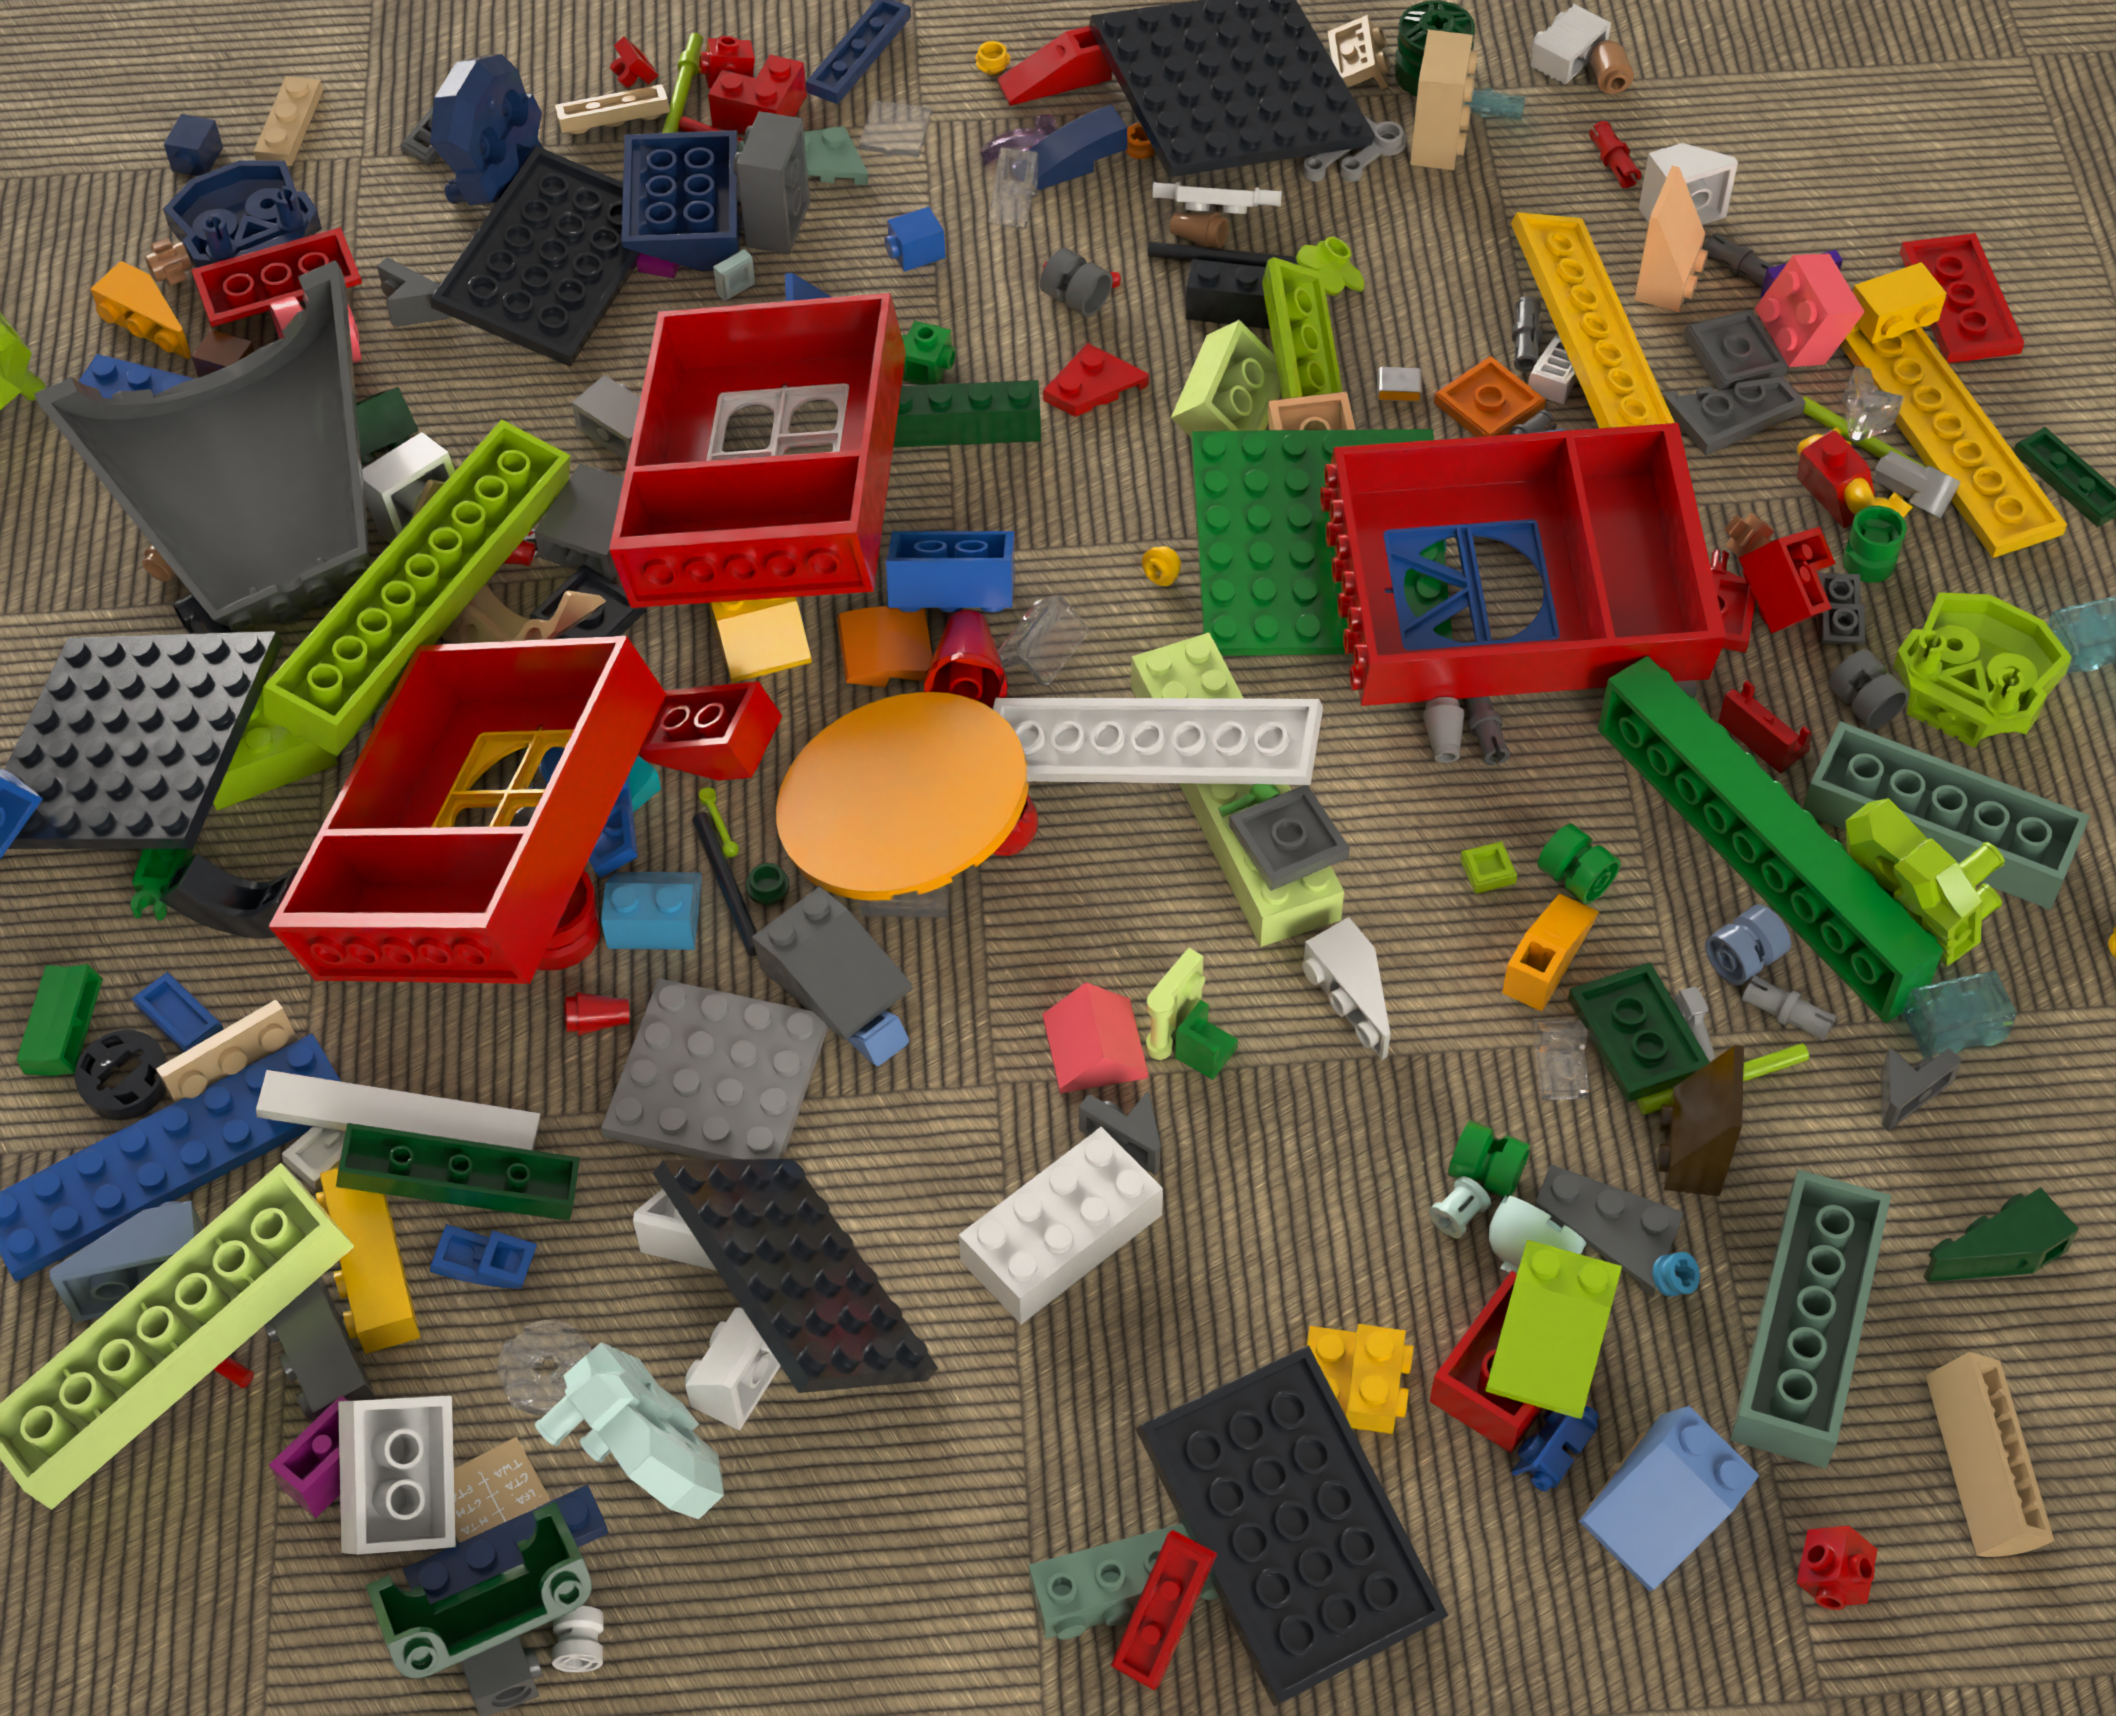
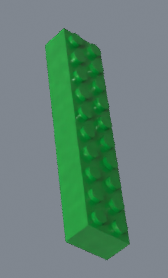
[1598,656,1944,1024]

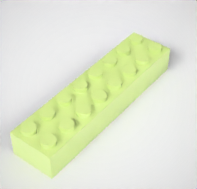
[1131,633,1344,947]
[0,1163,355,1510]

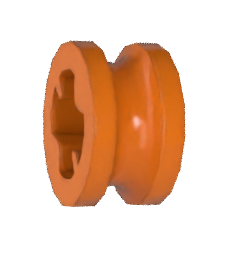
[1125,123,1156,159]

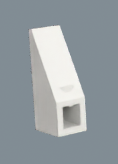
[1302,917,1391,1060]

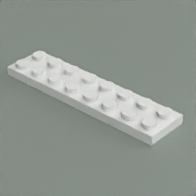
[993,698,1323,785]

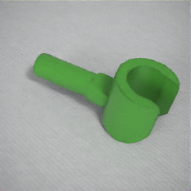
[1218,784,1280,817]

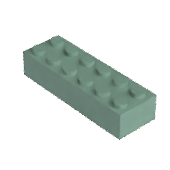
[1803,721,2090,910]
[1730,1169,1891,1469]

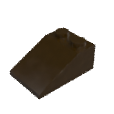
[1657,1045,1744,1197]

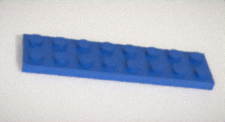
[0,1033,341,1283]

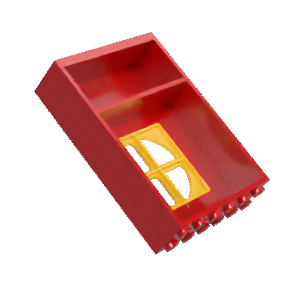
[269,636,666,984]

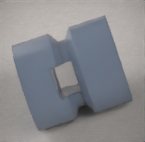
[1705,904,1791,985]

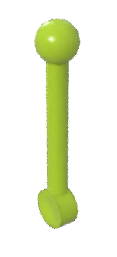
[699,787,739,858]

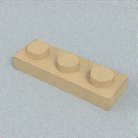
[254,76,323,166]
[555,84,670,134]
[156,1000,298,1103]

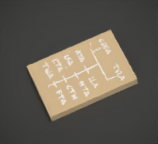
[454,1436,551,1543]

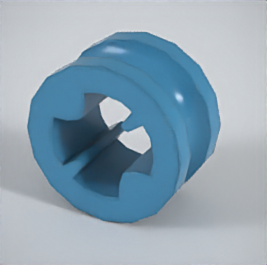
[1653,1252,1700,1297]

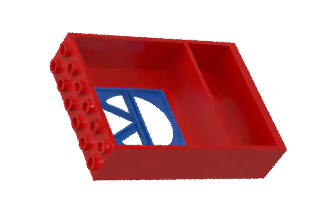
[1320,423,1726,706]

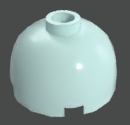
[1489,1196,1587,1275]

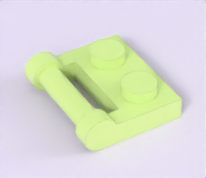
[1146,947,1205,1060]

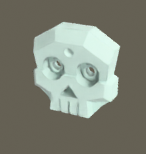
[535,1342,724,1519]

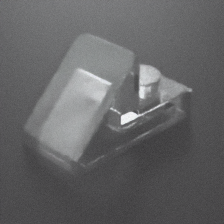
[988,147,1038,230]
[1842,365,1904,442]
[1532,1017,1590,1100]

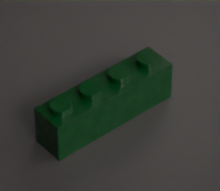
[893,380,1041,448]

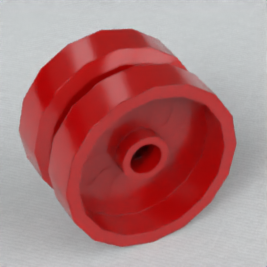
[537,870,602,971]

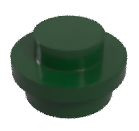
[746,863,790,905]

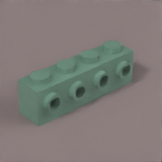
[1028,1523,1219,1639]

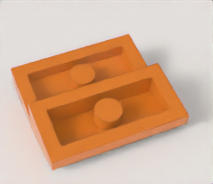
[837,606,933,688]

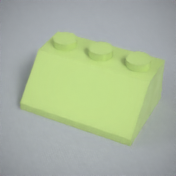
[1171,320,1281,437]

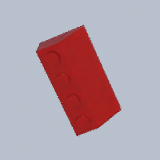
[191,227,362,328]

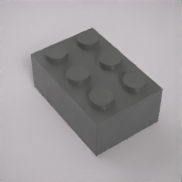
[733,111,810,254]

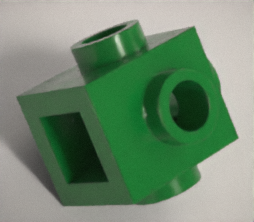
[902,320,956,385]

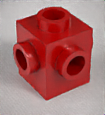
[699,36,755,89]
[1796,1525,1878,1610]

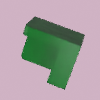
[1175,1000,1238,1080]

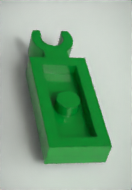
[130,843,196,921]

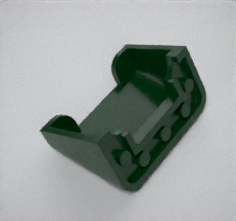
[366,1502,592,1679]

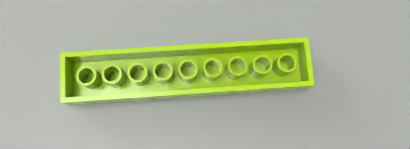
[263,419,571,756]

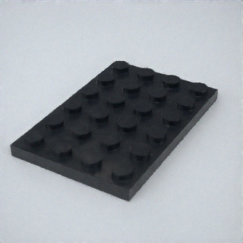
[431,146,641,367]
[653,1158,938,1393]
[1135,1345,1448,1706]

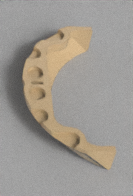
[412,480,606,644]

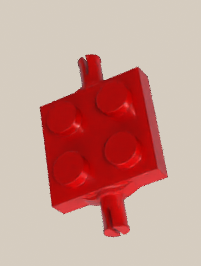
[1710,549,1756,653]

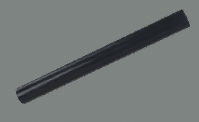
[1148,241,1299,267]
[692,812,757,956]

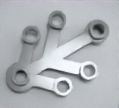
[1303,116,1406,182]

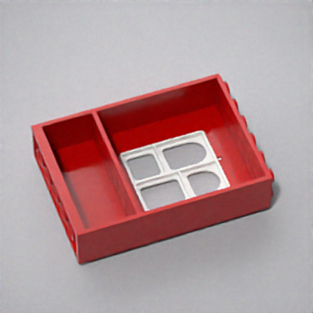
[609,293,906,608]

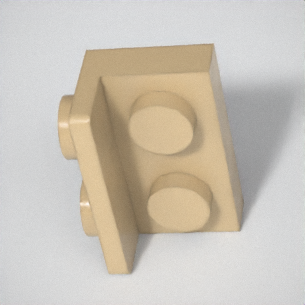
[1328,15,1391,90]

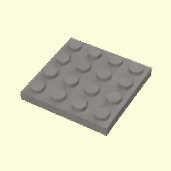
[601,978,828,1160]

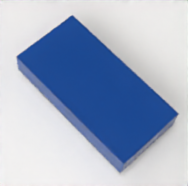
[131,972,224,1053]

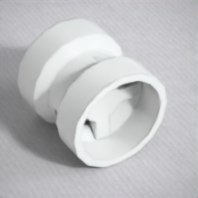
[552,1606,604,1673]

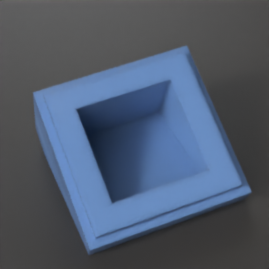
[847,1010,909,1066]

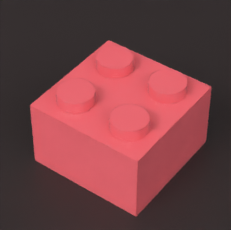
[1754,254,1865,367]

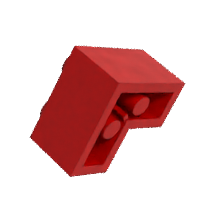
[708,54,807,135]
[1739,526,1836,634]

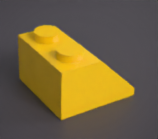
[708,597,812,683]

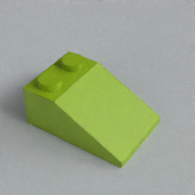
[1486,1239,1622,1419]

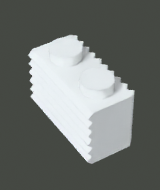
[1530,4,1611,85]

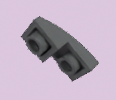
[1818,573,1865,646]

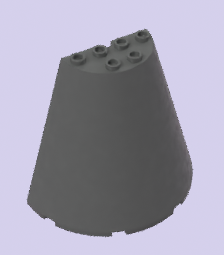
[34,260,370,631]

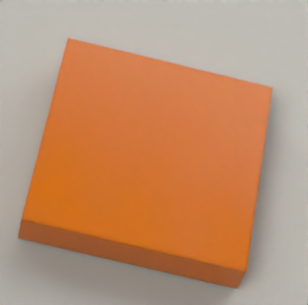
[1433,356,1546,437]

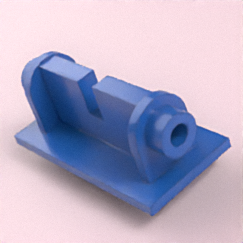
[1511,1406,1599,1492]

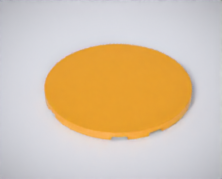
[776,692,1029,901]

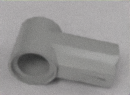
[1874,450,1961,518]

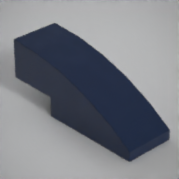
[1011,104,1127,194]

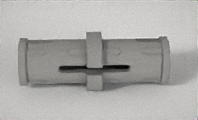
[1742,975,1837,1041]

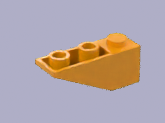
[91,261,192,359]
[1502,893,1599,1012]

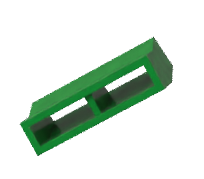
[16,964,103,1076]

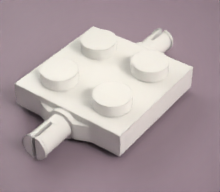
[1153,182,1282,214]

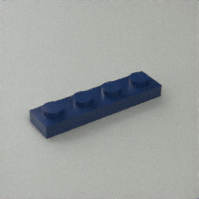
[806,0,911,105]
[403,1484,609,1605]

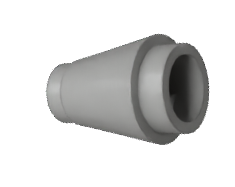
[1422,697,1464,763]

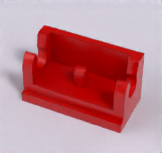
[1718,680,1812,774]

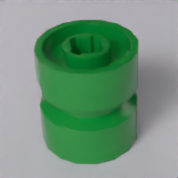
[1842,506,1907,583]
[1537,823,1621,905]
[1447,1120,1531,1198]

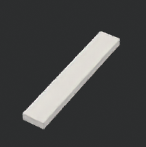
[256,1070,540,1150]

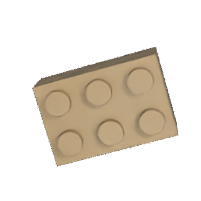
[1410,30,1478,170]

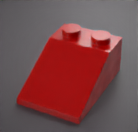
[638,681,782,781]

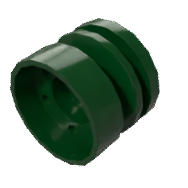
[1394,0,1475,97]

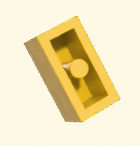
[1853,262,1947,344]

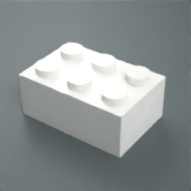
[338,1396,456,1555]

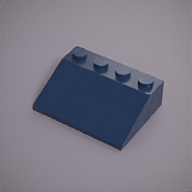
[622,130,740,272]

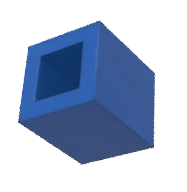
[884,206,946,272]

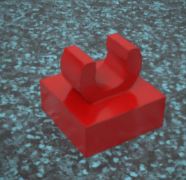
[609,36,659,88]

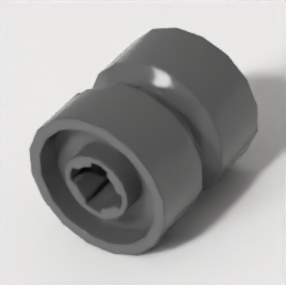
[1040,248,1113,317]
[1828,649,1910,730]

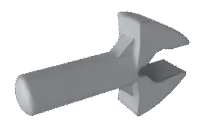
[1675,986,1716,1062]

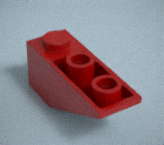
[997,26,1112,106]

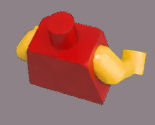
[1797,427,1913,529]

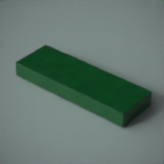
[2013,427,2116,528]

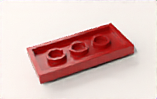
[1899,233,2025,363]

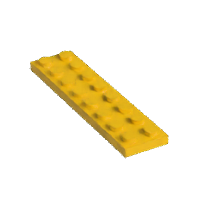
[1511,212,1675,428]
[1840,324,2067,558]

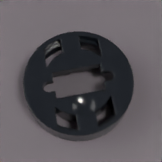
[75,1030,169,1120]

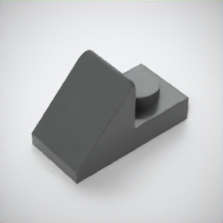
[377,257,450,327]
[1881,1048,1962,1131]
[1079,1092,1161,1175]

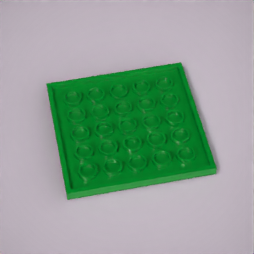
[1191,429,1453,656]

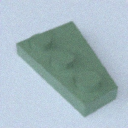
[739,126,869,185]

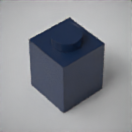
[164,114,223,176]

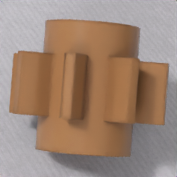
[145,237,193,287]
[1724,512,1775,557]

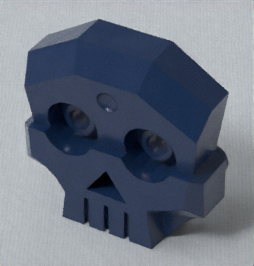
[430,54,545,208]
[163,160,322,269]

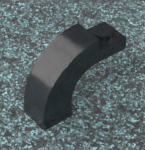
[159,853,299,938]

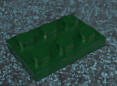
[1568,962,1710,1103]

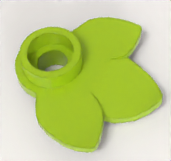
[1296,237,1364,296]

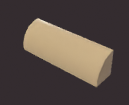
[1925,1352,2054,1557]

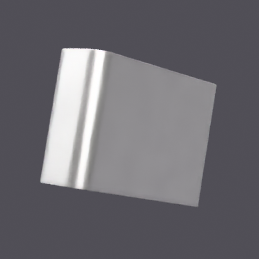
[1377,367,1422,402]

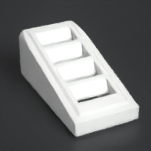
[1528,335,1577,405]

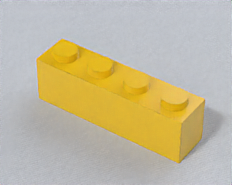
[316,1168,421,1354]

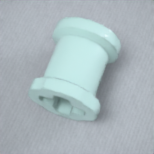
[1429,1176,1491,1239]

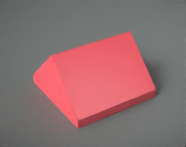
[1043,982,1148,1094]

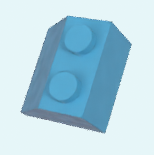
[601,871,702,950]

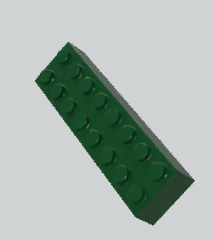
[336,1123,580,1221]

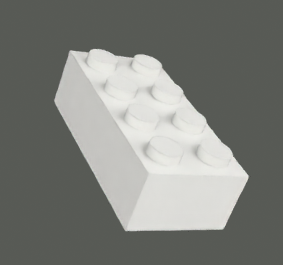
[959,1127,1163,1325]

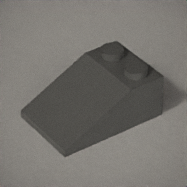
[752,886,913,1041]

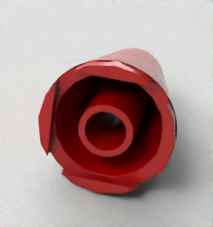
[924,610,1008,709]

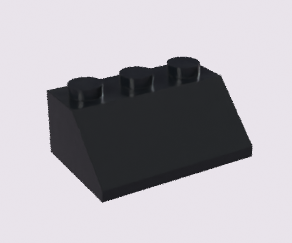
[1185,259,1270,329]

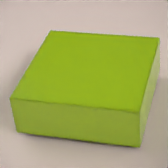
[1460,841,1517,894]

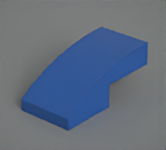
[430,1224,537,1289]

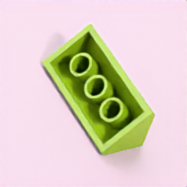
[1262,257,1343,399]

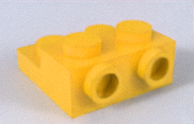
[1307,1324,1414,1434]

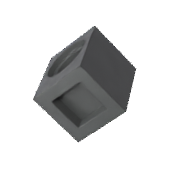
[461,1636,543,1716]

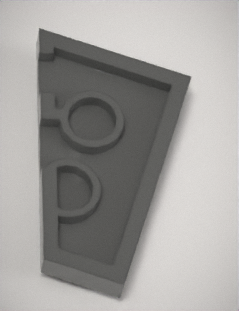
[1535,1164,1684,1298]

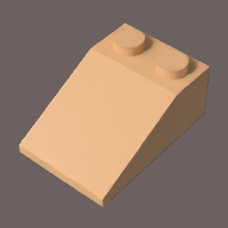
[1635,165,1708,312]

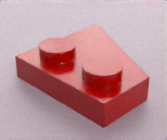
[1043,343,1149,417]

